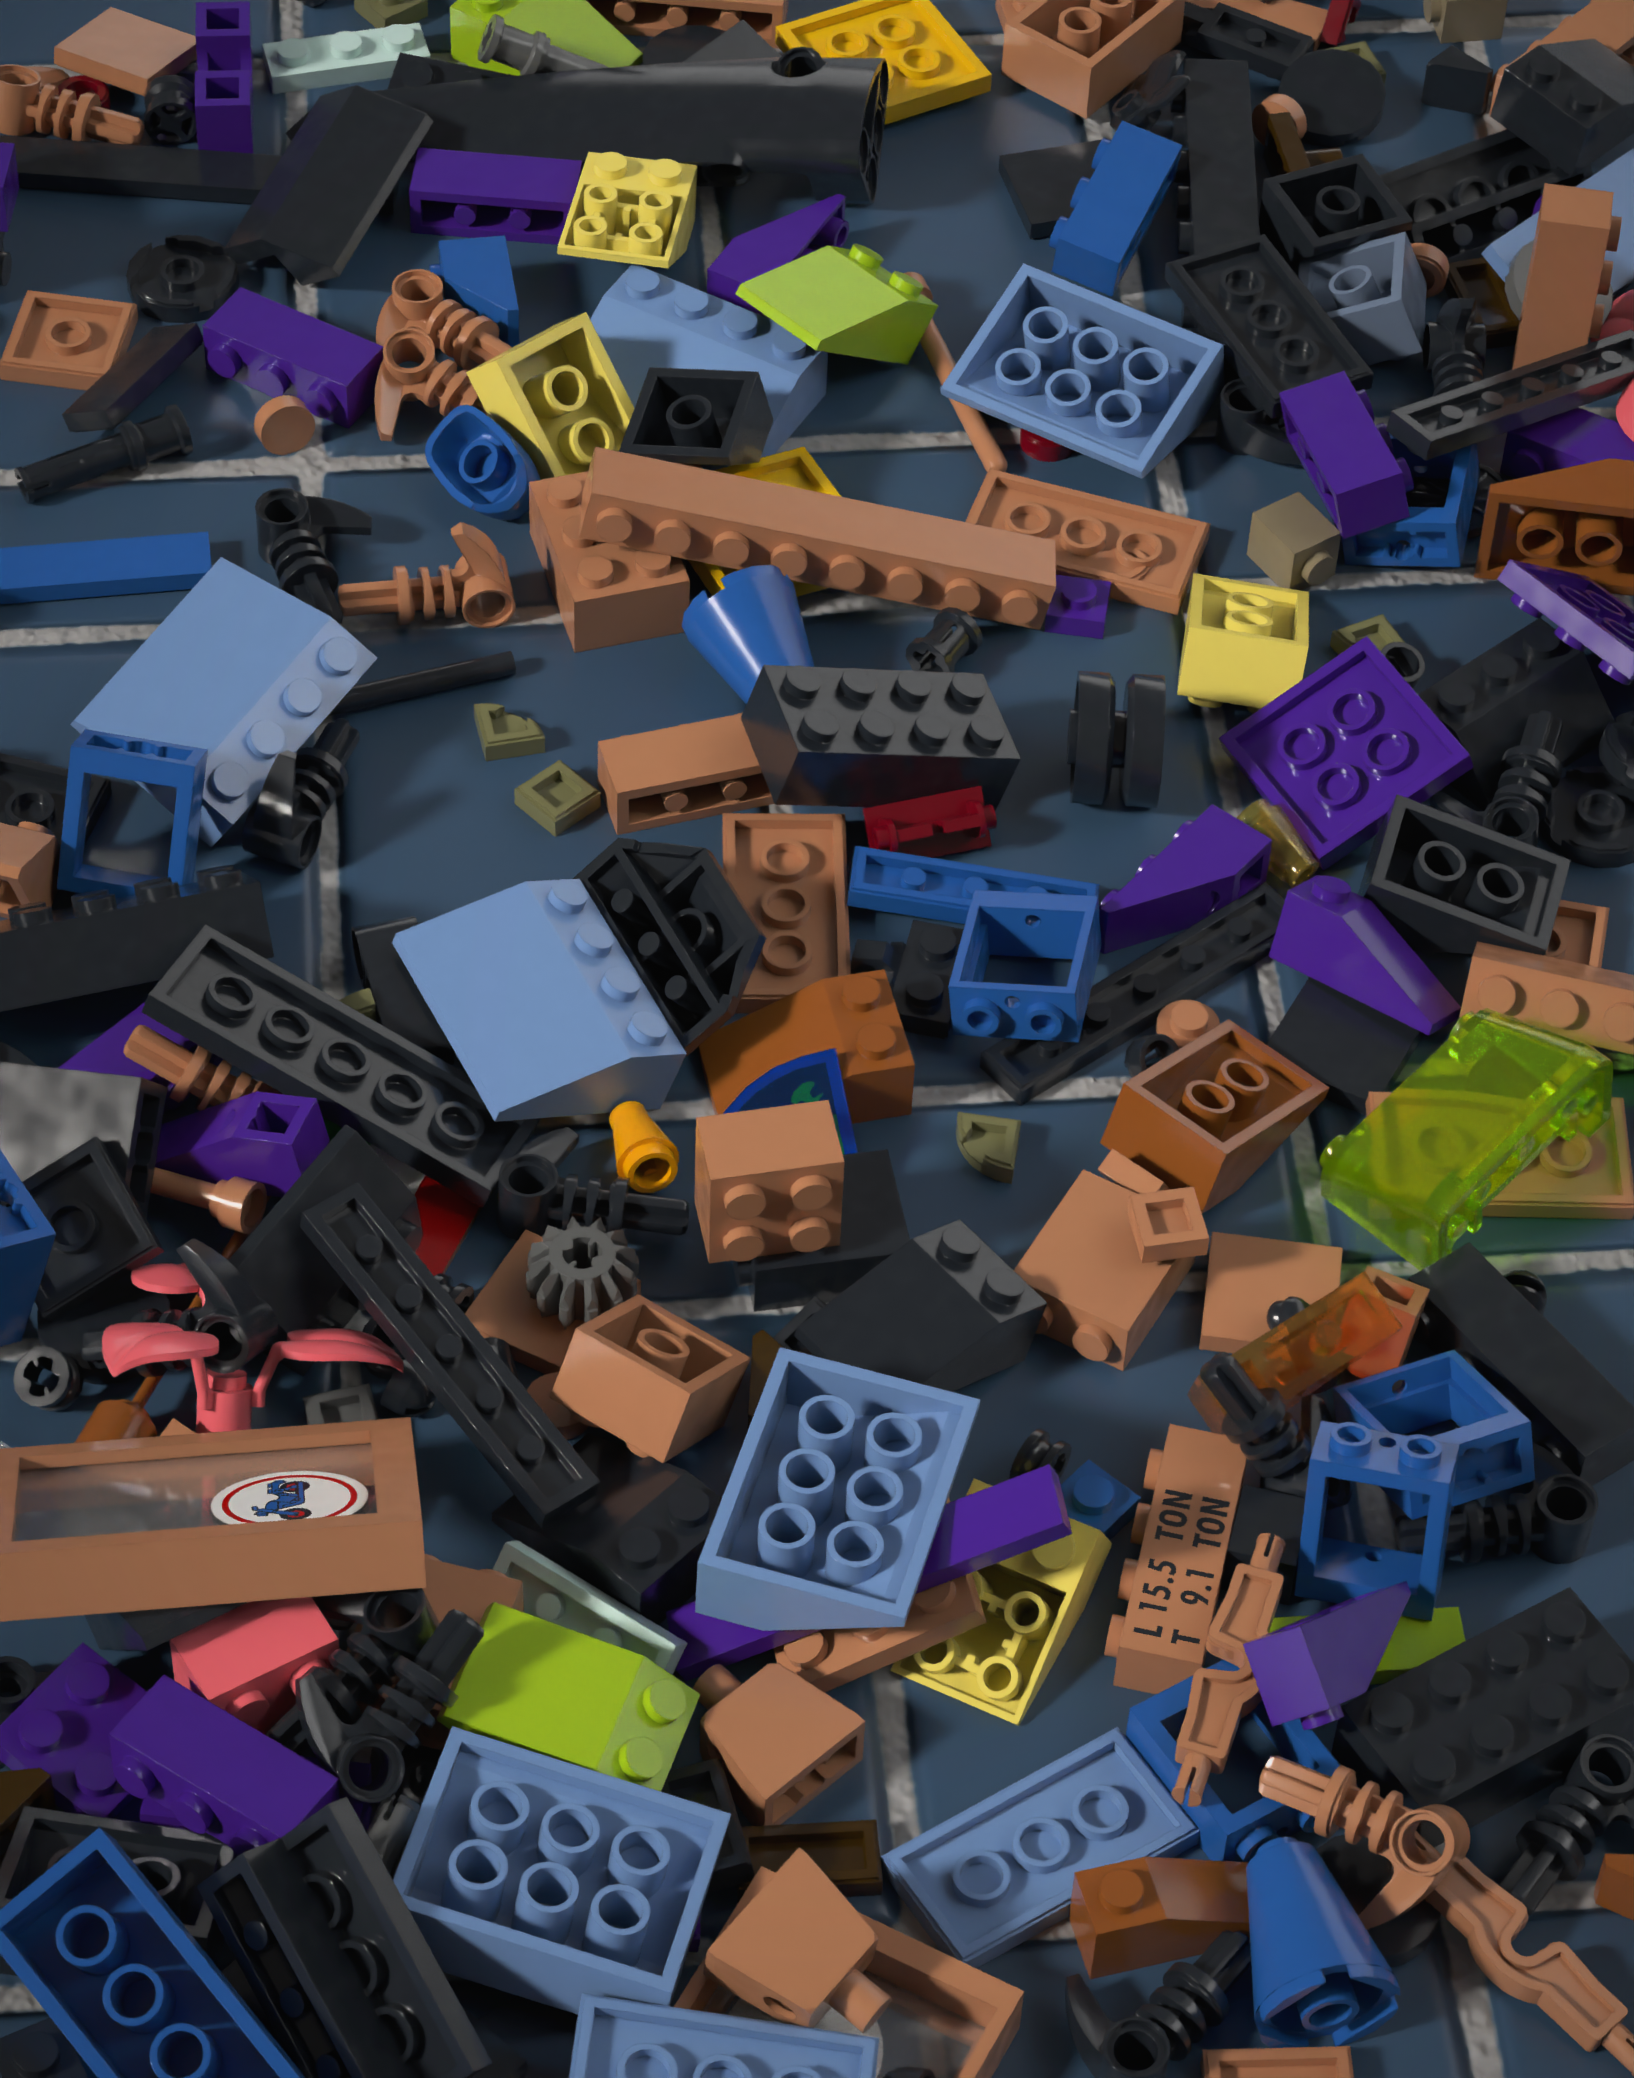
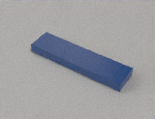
[0,532,212,604]
[847,846,1100,924]

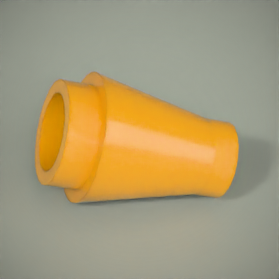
[609,1101,679,1193]

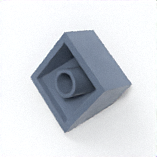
[1298,232,1427,365]

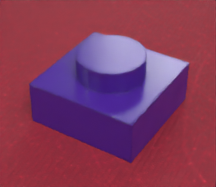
[1044,575,1111,639]

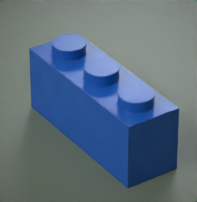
[1049,121,1183,297]

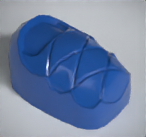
[425,405,540,521]

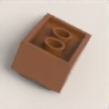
[1474,458,1634,596]
[697,969,915,1124]
[1100,1019,1329,1214]

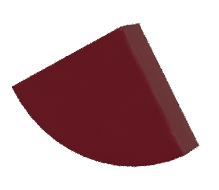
[1319,0,1362,46]

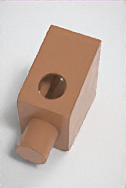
[693,1663,865,1826]
[703,1847,892,2033]

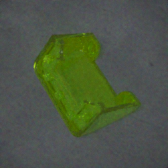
[1319,1008,1613,1271]

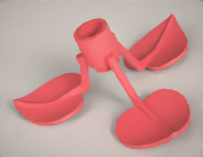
[102,1263,404,1433]

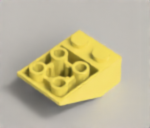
[557,152,697,268]
[891,1478,1112,1726]

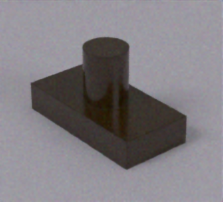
[1263,112,1343,177]

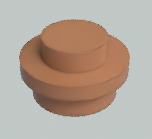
[1156,1000,1220,1049]

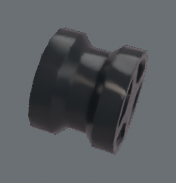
[144,75,197,145]

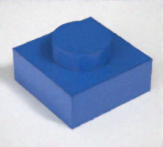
[1061,1459,1141,1541]

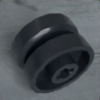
[1067,671,1166,808]

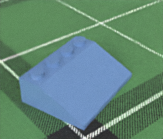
[940,263,1225,479]
[590,264,828,471]
[70,557,377,847]
[392,879,687,1122]
[695,1347,980,1631]
[393,1726,731,2015]

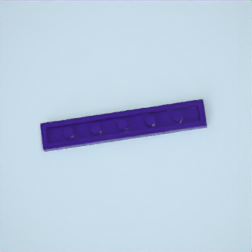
[666,1464,1072,1681]

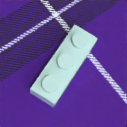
[262,23,430,94]
[493,1540,687,1675]

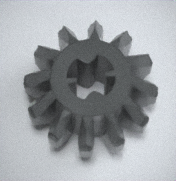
[526,1216,639,1330]

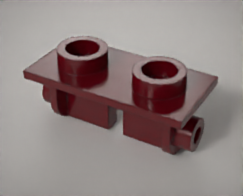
[862,786,997,858]

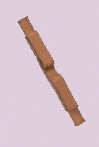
[1171,1533,1286,1807]
[1415,1831,1634,2077]

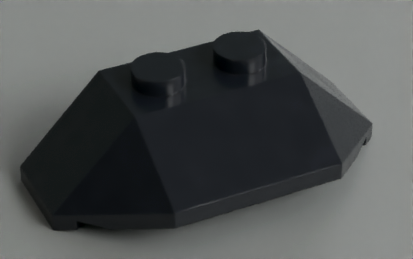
[573,838,767,1057]

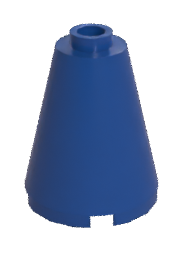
[682,565,814,704]
[1246,1837,1401,2048]

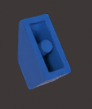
[429,235,519,347]

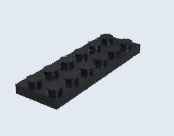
[142,925,541,1208]

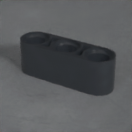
[351,916,454,1065]

